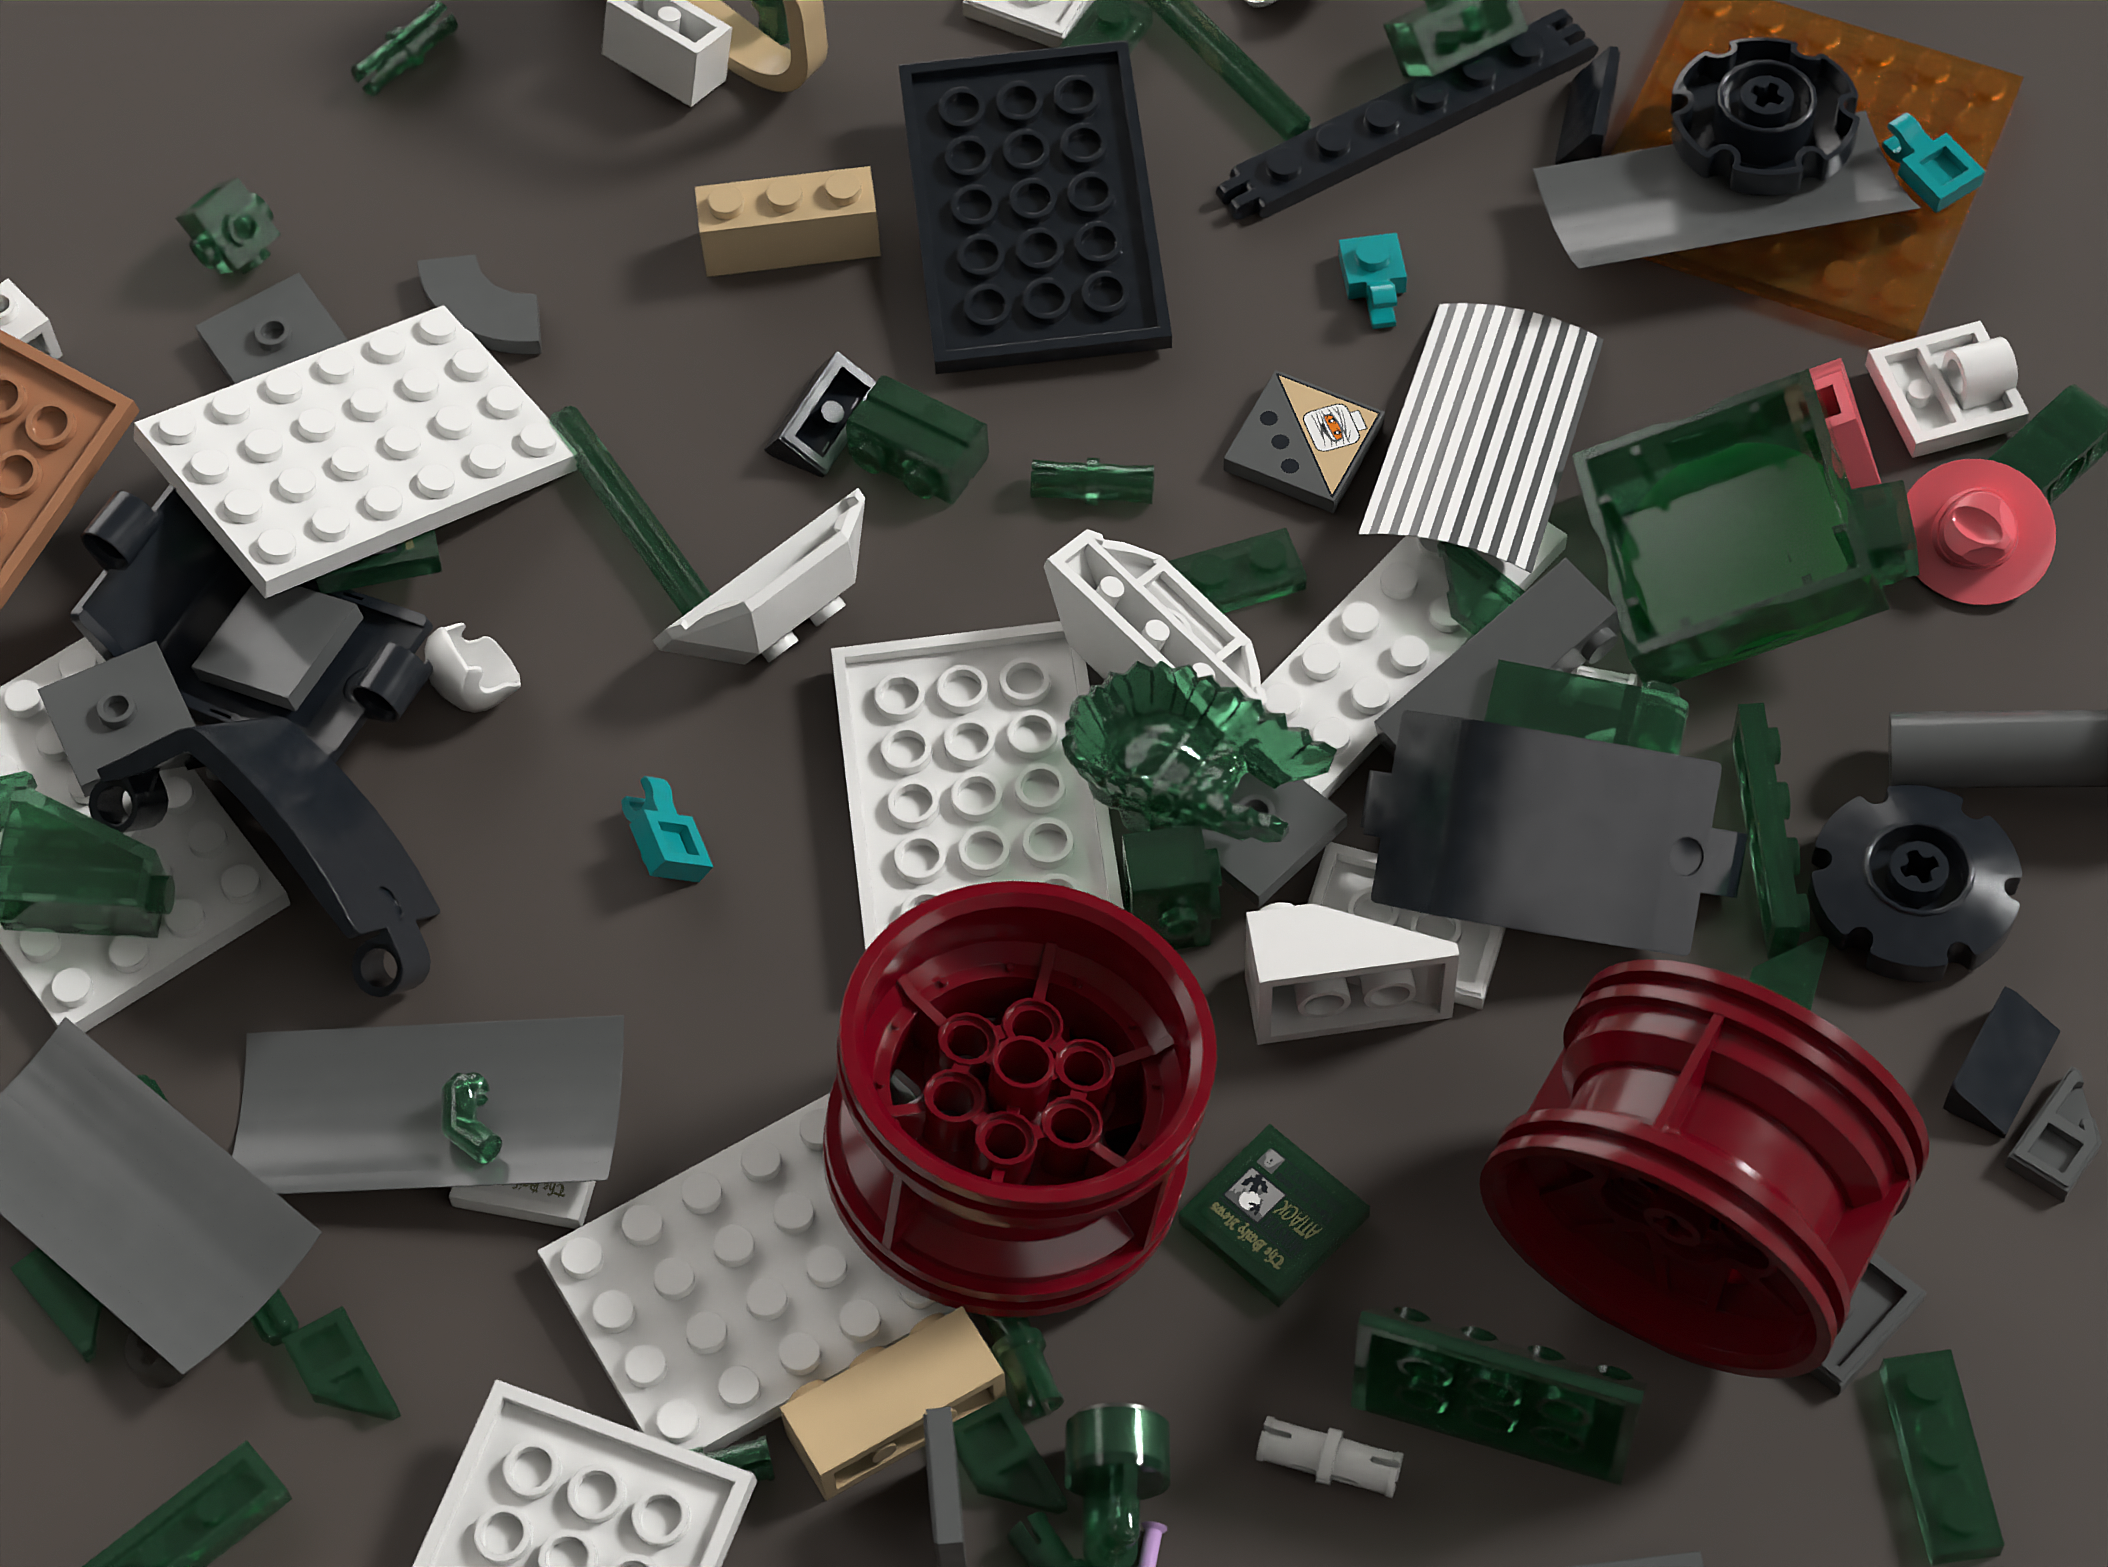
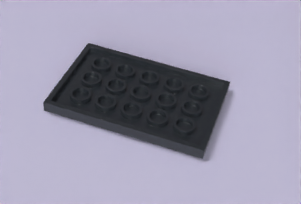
[898,40,1172,374]

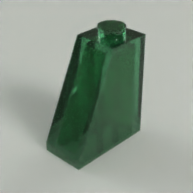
[0,785,175,938]

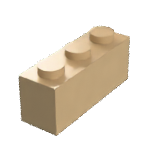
[695,166,881,277]
[780,1307,1007,1501]

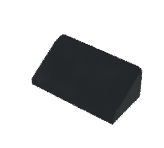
[1555,46,1621,165]
[764,351,884,478]
[1943,986,2061,1139]

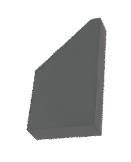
[2005,1066,2102,1202]

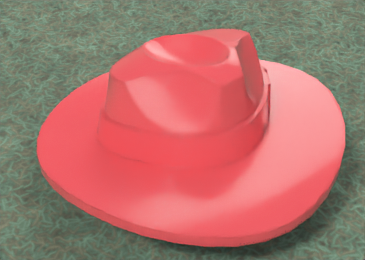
[1897,459,2056,606]

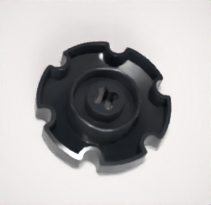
[1670,37,1860,195]
[1808,785,2022,982]

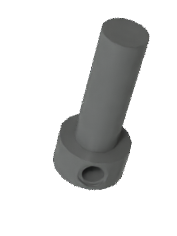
[1888,710,2108,788]

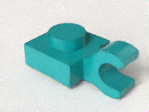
[1882,113,1986,213]
[1338,233,1407,329]
[621,776,713,882]

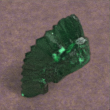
[1061,660,1337,843]

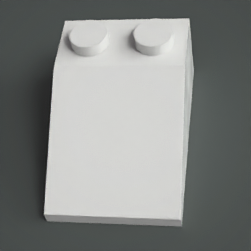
[1245,902,1460,1045]

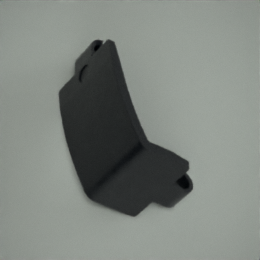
[70,484,433,763]
[1360,710,1748,956]
[88,716,441,997]

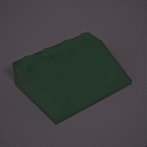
[1351,1306,1648,1486]

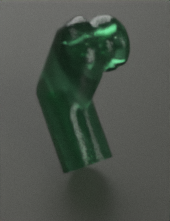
[441,1072,502,1164]

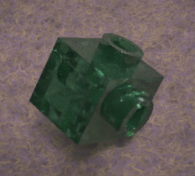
[175,177,281,274]

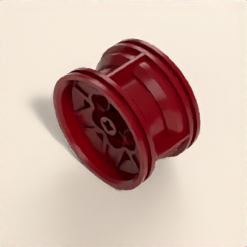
[822,881,1217,1317]
[1479,959,1930,1379]

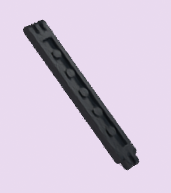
[1216,9,1599,220]

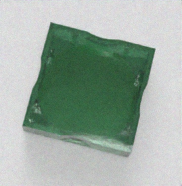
[1572,368,1890,693]

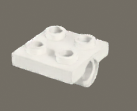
[1865,321,2030,458]

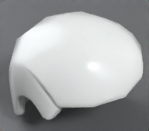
[424,623,521,713]

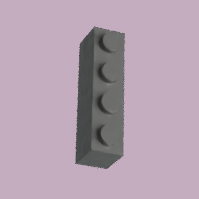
[1374,558,1620,757]

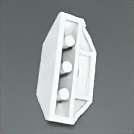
[652,488,865,665]
[1044,529,1268,740]

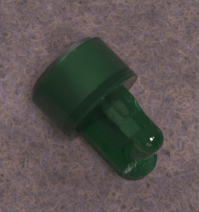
[1064,1402,1170,1567]

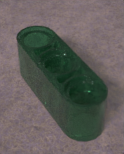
[1987,384,2108,505]

